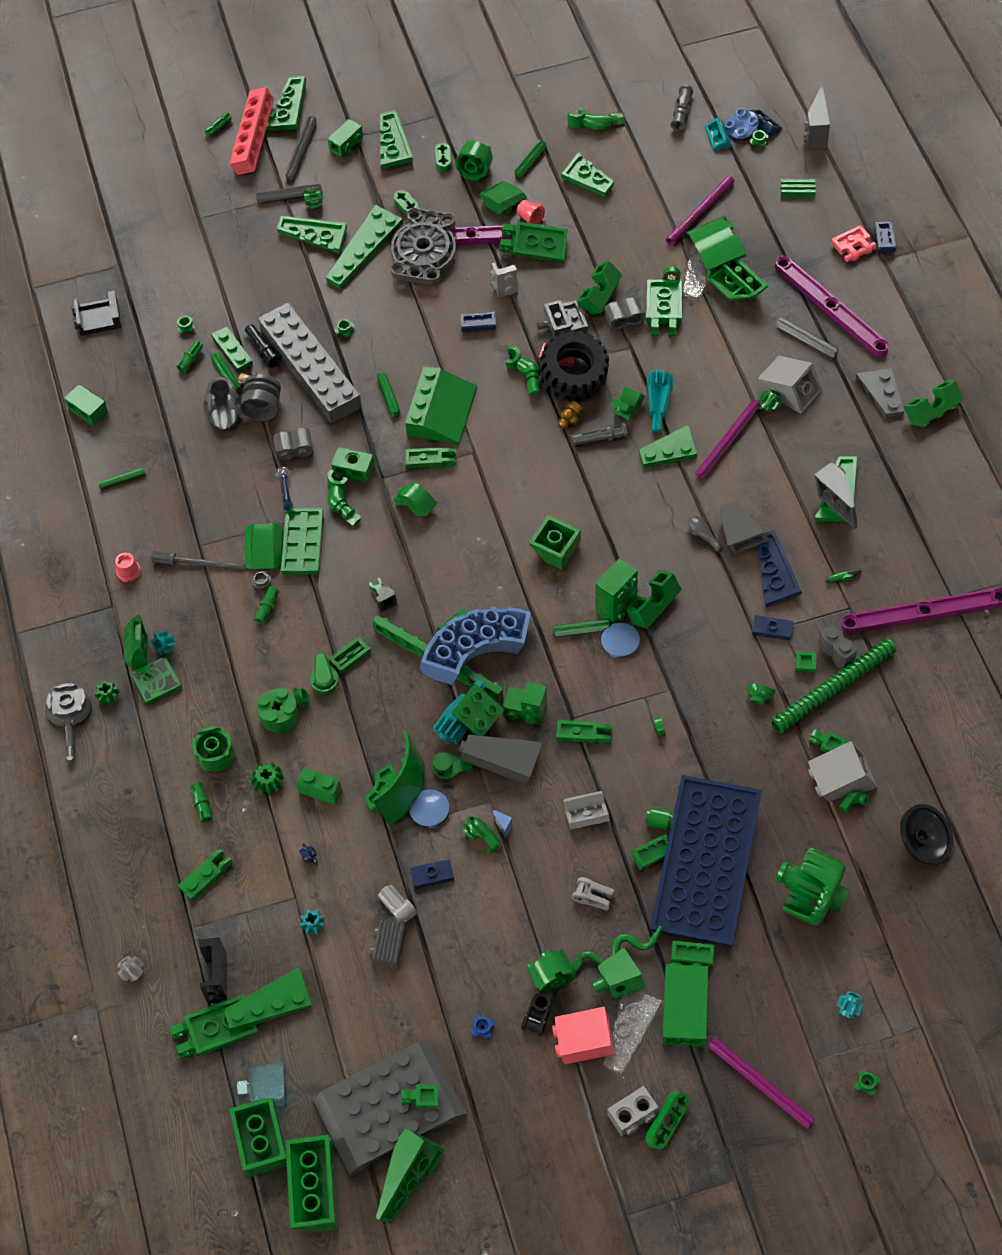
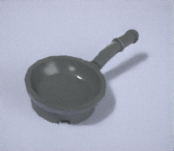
[45,683,92,764]

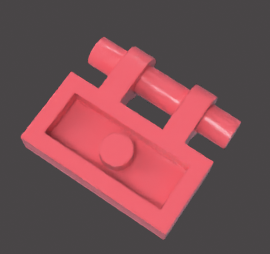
[831,225,877,262]

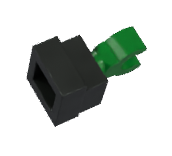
[369,578,398,612]

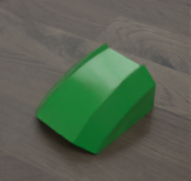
[245,523,284,569]
[124,615,148,669]

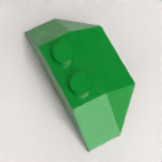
[707,258,768,301]

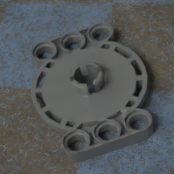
[391,208,456,285]

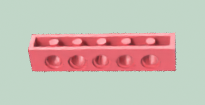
[229,87,274,175]

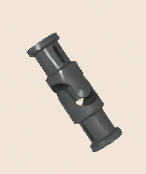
[671,85,693,131]

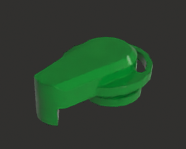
[310,654,339,695]
[431,752,474,780]
[462,816,502,854]

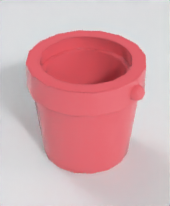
[517,200,545,224]
[115,552,141,583]

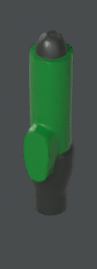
[825,567,862,583]

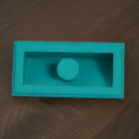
[705,117,732,151]

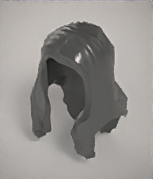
[203,377,241,431]

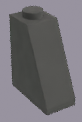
[719,502,769,554]

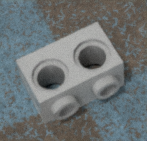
[607,1086,658,1137]

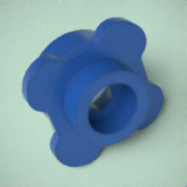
[471,1016,494,1039]

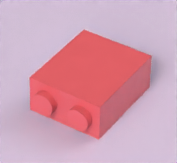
[553,1006,615,1065]

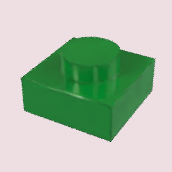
[795,651,816,673]

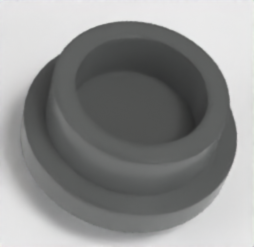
[252,571,271,590]

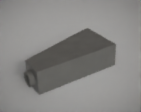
[458,735,542,785]

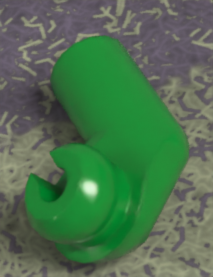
[839,791,869,812]

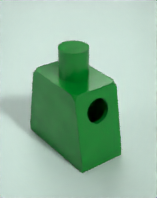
[591,948,646,998]

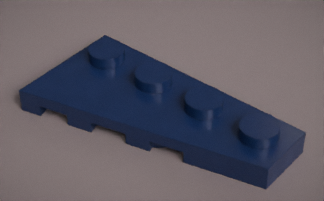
[758,530,802,607]

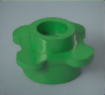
[750,130,768,147]
[176,316,195,333]
[335,319,355,337]
[292,687,310,708]
[855,1071,880,1096]

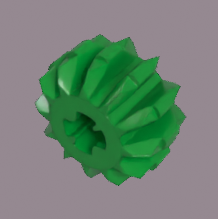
[250,761,284,796]

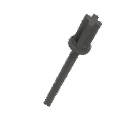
[151,551,245,570]

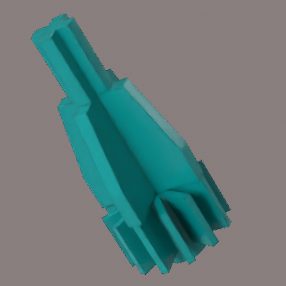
[646,370,674,433]
[432,679,487,745]

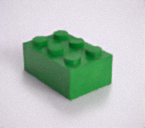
[595,558,638,624]
[229,1097,287,1178]

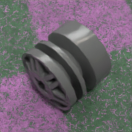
[240,374,281,421]

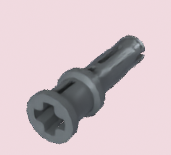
[572,422,628,446]

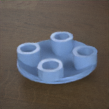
[725,108,759,139]
[601,623,640,658]
[409,790,449,828]

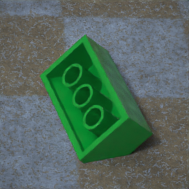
[285,1135,339,1232]

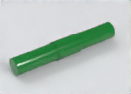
[98,467,145,489]

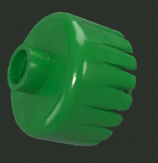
[775,848,850,926]

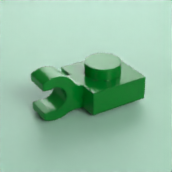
[809,729,847,753]
[401,1084,438,1109]

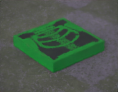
[130,656,182,705]

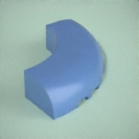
[420,607,531,685]

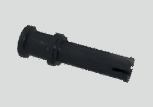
[245,324,282,368]

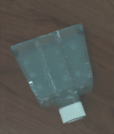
[237,1060,287,1107]

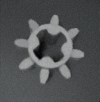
[117,956,144,982]

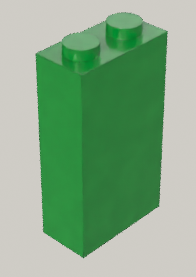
[663,962,708,1047]

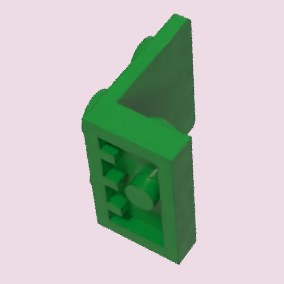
[452,684,504,736]

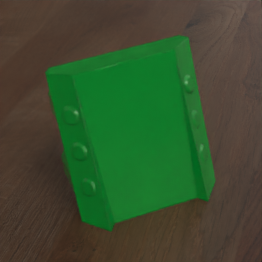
[479,180,527,216]

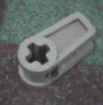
[572,877,615,911]

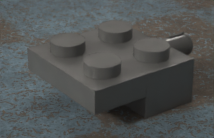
[536,300,588,337]

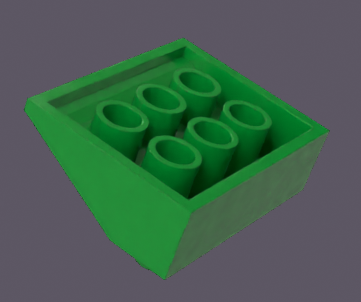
[405,366,477,445]

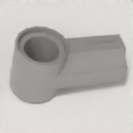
[378,885,417,924]

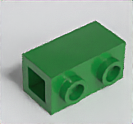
[328,119,363,157]

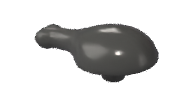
[687,515,723,551]

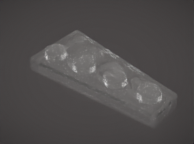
[683,241,709,302]
[603,990,663,1077]

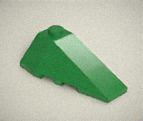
[376,1128,446,1224]

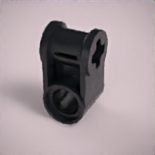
[521,992,552,1037]

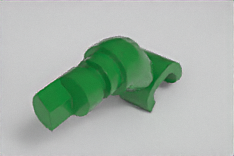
[567,107,625,131]
[505,346,541,396]
[327,469,361,526]

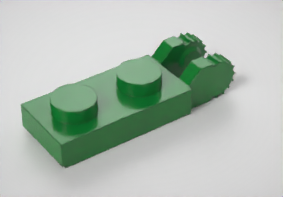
[405,447,457,468]
[556,720,613,744]
[178,849,233,901]

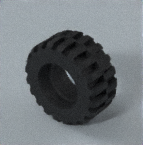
[539,330,609,401]

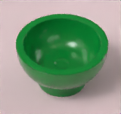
[747,683,775,705]

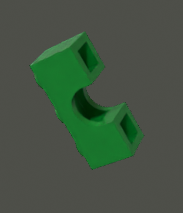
[577,261,623,316]
[904,380,964,427]
[625,570,682,628]

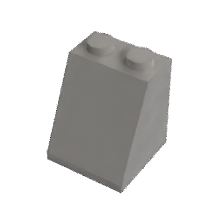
[758,355,822,414]
[808,741,878,802]

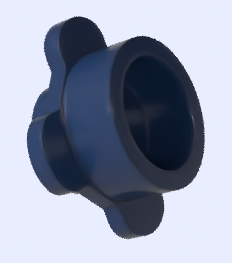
[299,843,317,864]

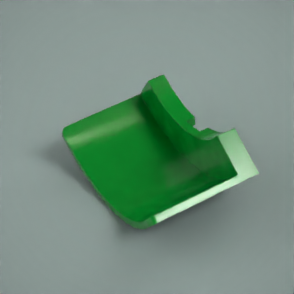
[686,215,746,270]
[373,730,425,826]

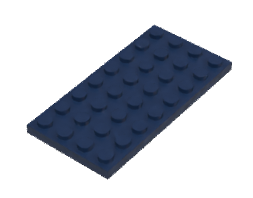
[650,775,762,947]

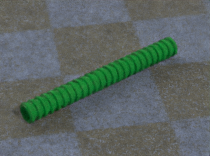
[771,638,896,733]

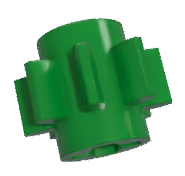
[304,187,323,209]
[759,389,782,412]
[94,680,120,705]

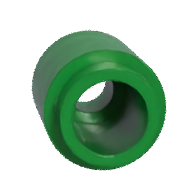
[645,807,674,830]

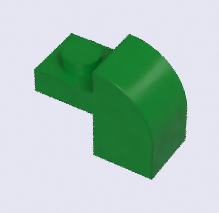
[611,386,645,420]
[393,482,437,516]

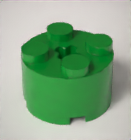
[455,140,493,181]
[257,687,299,734]
[192,726,235,772]
[526,950,576,995]

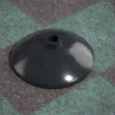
[900,804,953,865]

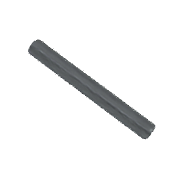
[285,115,317,180]

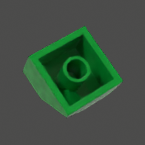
[529,515,581,570]

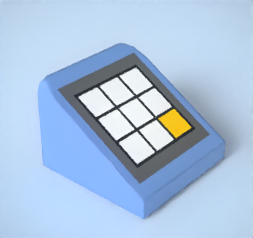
[493,810,513,838]

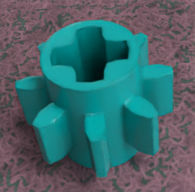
[151,630,175,655]
[300,909,325,935]
[836,991,865,1018]

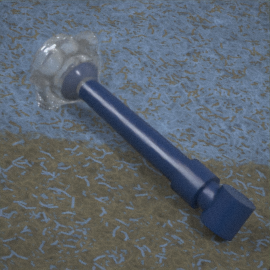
[274,467,292,511]

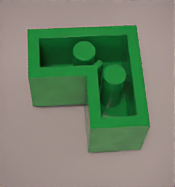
[503,682,547,725]

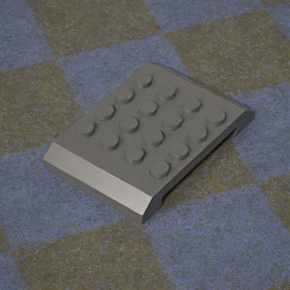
[313,1040,467,1177]

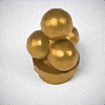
[558,401,583,429]

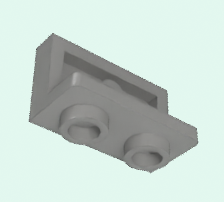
[490,263,518,298]
[563,791,610,830]

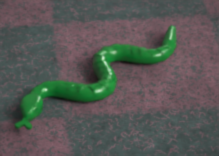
[572,926,662,972]

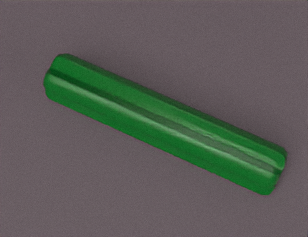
[514,140,546,178]
[211,352,241,392]
[377,372,401,417]
[553,619,610,636]

